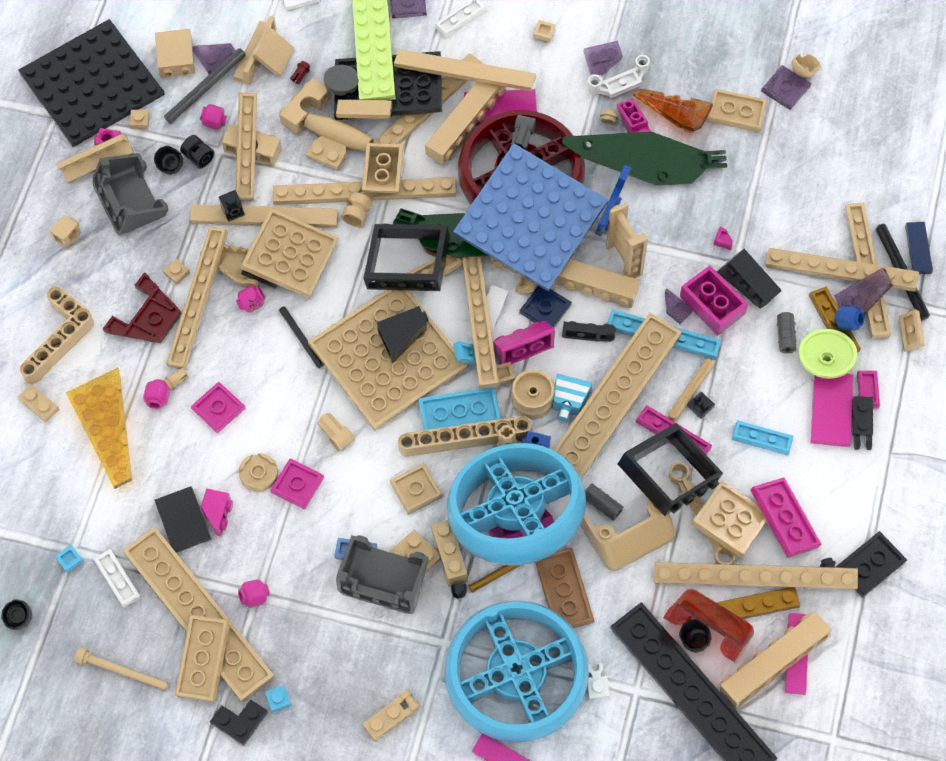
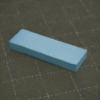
[732,420,793,455]

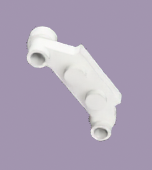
[588,55,650,99]

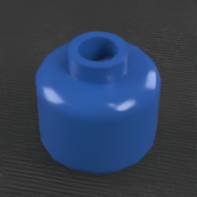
[835,306,865,331]

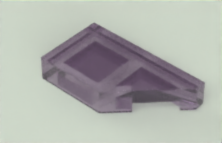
[664,289,693,324]

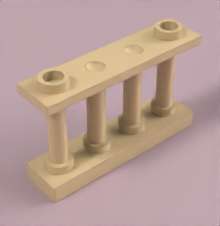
[606,203,648,278]

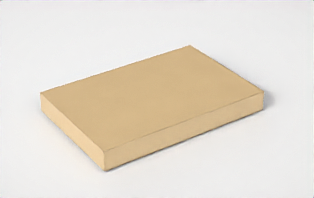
[707,89,767,132]

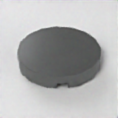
[324,65,359,96]

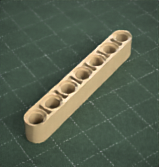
[398,416,531,456]

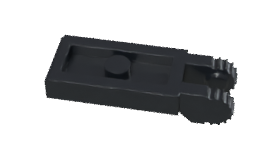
[562,321,616,342]
[852,396,873,450]

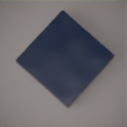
[519,286,572,328]

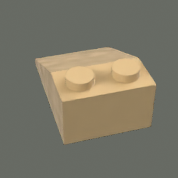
[362,143,404,193]

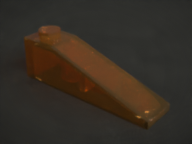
[633,89,713,133]

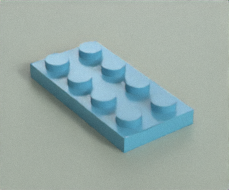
[418,387,501,430]

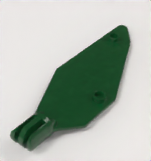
[562,131,727,186]
[393,208,489,258]

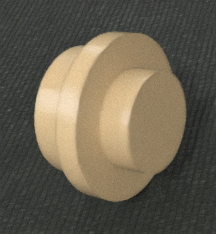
[600,109,618,124]

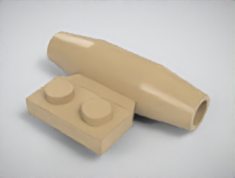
[304,113,374,171]

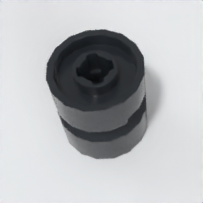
[180,135,215,169]

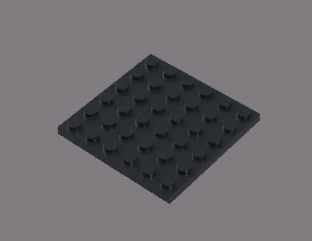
[18,19,165,147]

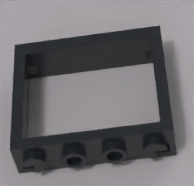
[363,223,450,291]
[617,423,723,516]

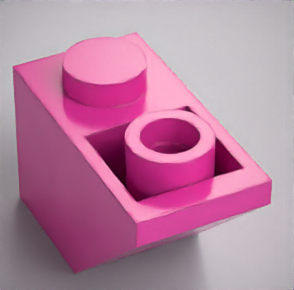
[201,488,233,536]

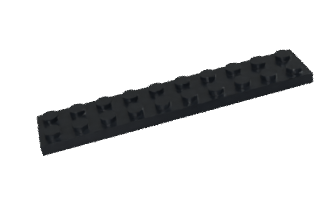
[610,602,778,761]

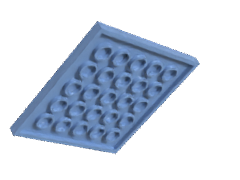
[453,143,608,292]

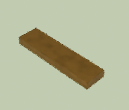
[809,286,861,352]

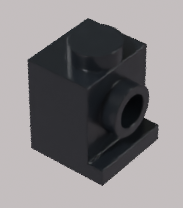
[218,190,245,222]

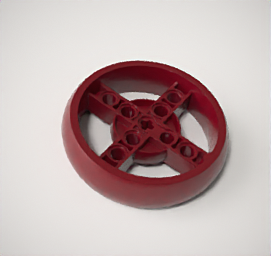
[457,110,585,205]

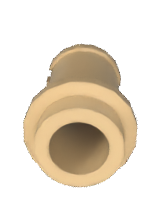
[163,368,189,390]

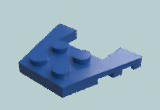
[594,165,632,236]

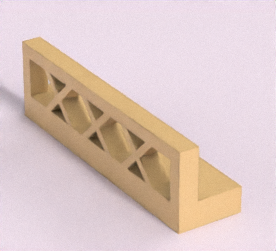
[233,16,277,85]
[56,134,134,183]

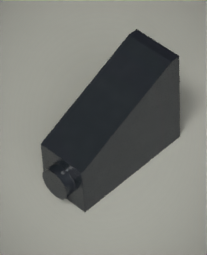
[377,306,429,362]

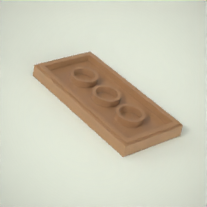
[535,548,594,628]

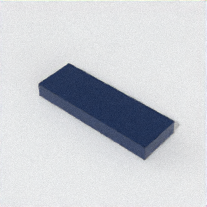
[905,222,933,274]

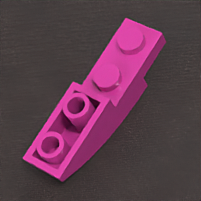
[617,98,651,133]

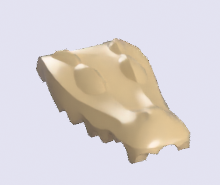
[200,244,259,287]

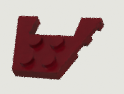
[103,272,182,343]

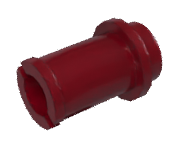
[290,61,310,85]

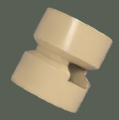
[341,192,372,227]

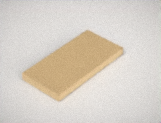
[175,614,231,702]

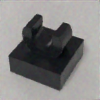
[687,391,715,419]

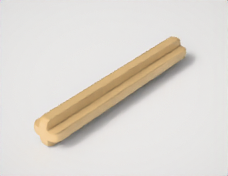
[668,358,714,422]

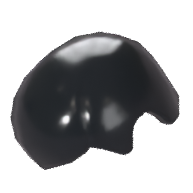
[154,145,184,175]
[1,599,32,630]
[679,619,712,653]

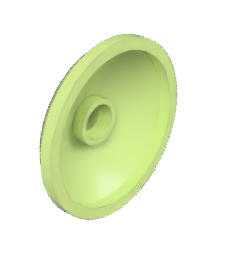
[799,329,857,379]

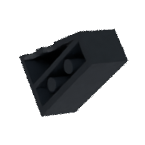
[717,248,782,309]

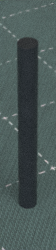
[279,306,324,368]

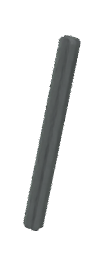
[164,48,246,124]

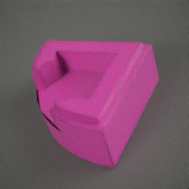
[713,227,733,250]

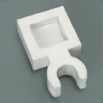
[587,663,610,700]

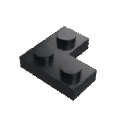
[210,699,268,746]

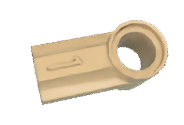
[317,412,355,451]
[497,425,517,447]

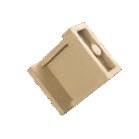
[155,28,195,78]

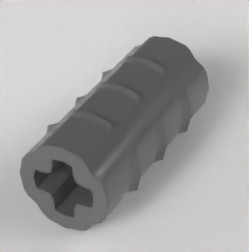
[777,312,797,353]
[585,483,624,521]

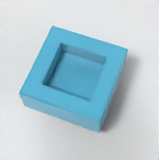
[55,545,84,573]
[265,685,292,713]

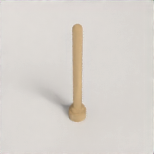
[74,647,169,690]

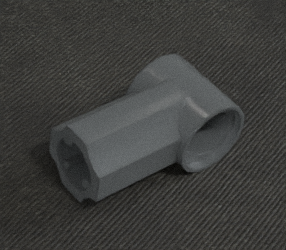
[511,115,536,150]

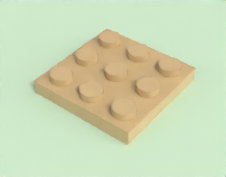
[691,481,767,558]

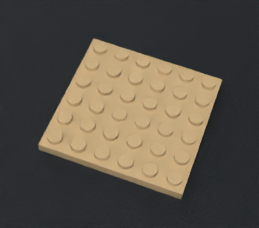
[308,290,468,431]

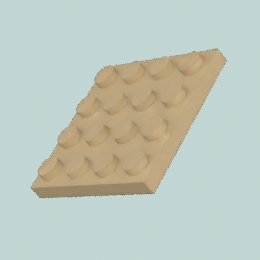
[241,208,339,299]

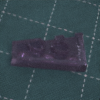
[834,268,893,315]

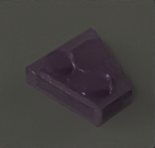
[583,41,623,77]
[192,43,236,75]

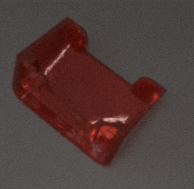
[663,589,754,663]

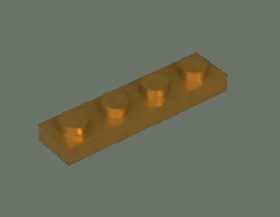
[716,587,800,624]

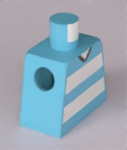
[553,373,592,422]

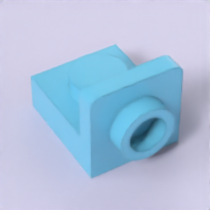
[453,341,476,368]

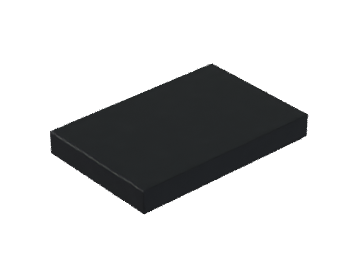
[154,486,211,553]
[836,531,907,598]

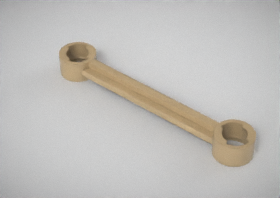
[669,462,736,564]

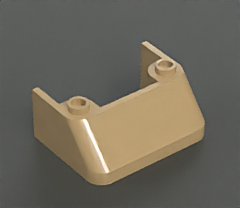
[580,500,675,571]

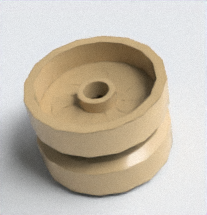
[512,369,555,419]

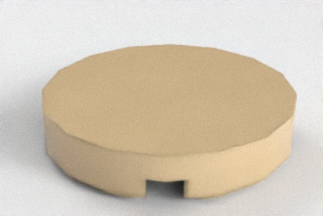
[239,453,278,492]

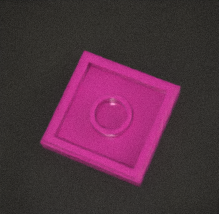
[191,382,246,434]
[270,458,324,510]

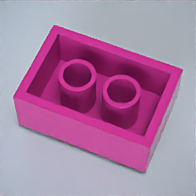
[680,265,748,336]

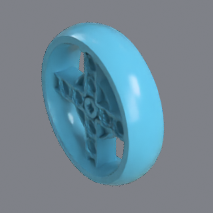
[447,443,586,565]
[445,601,589,742]

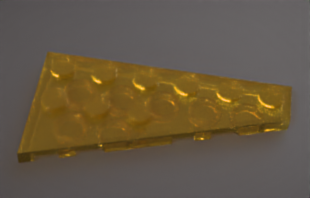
[66,368,132,489]

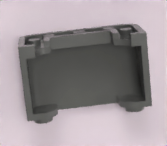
[93,153,168,234]
[336,535,429,614]

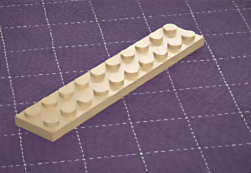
[553,312,682,479]
[123,527,275,702]

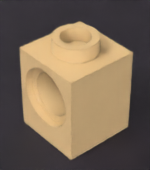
[50,215,81,249]

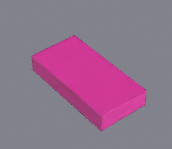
[857,371,880,408]

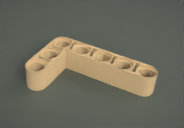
[20,286,94,384]

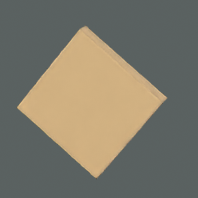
[252,27,294,77]
[389,463,443,515]

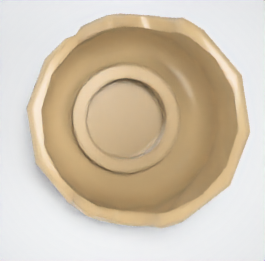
[791,54,821,78]

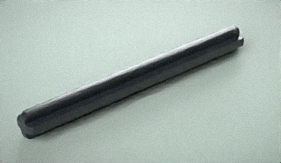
[876,223,930,321]

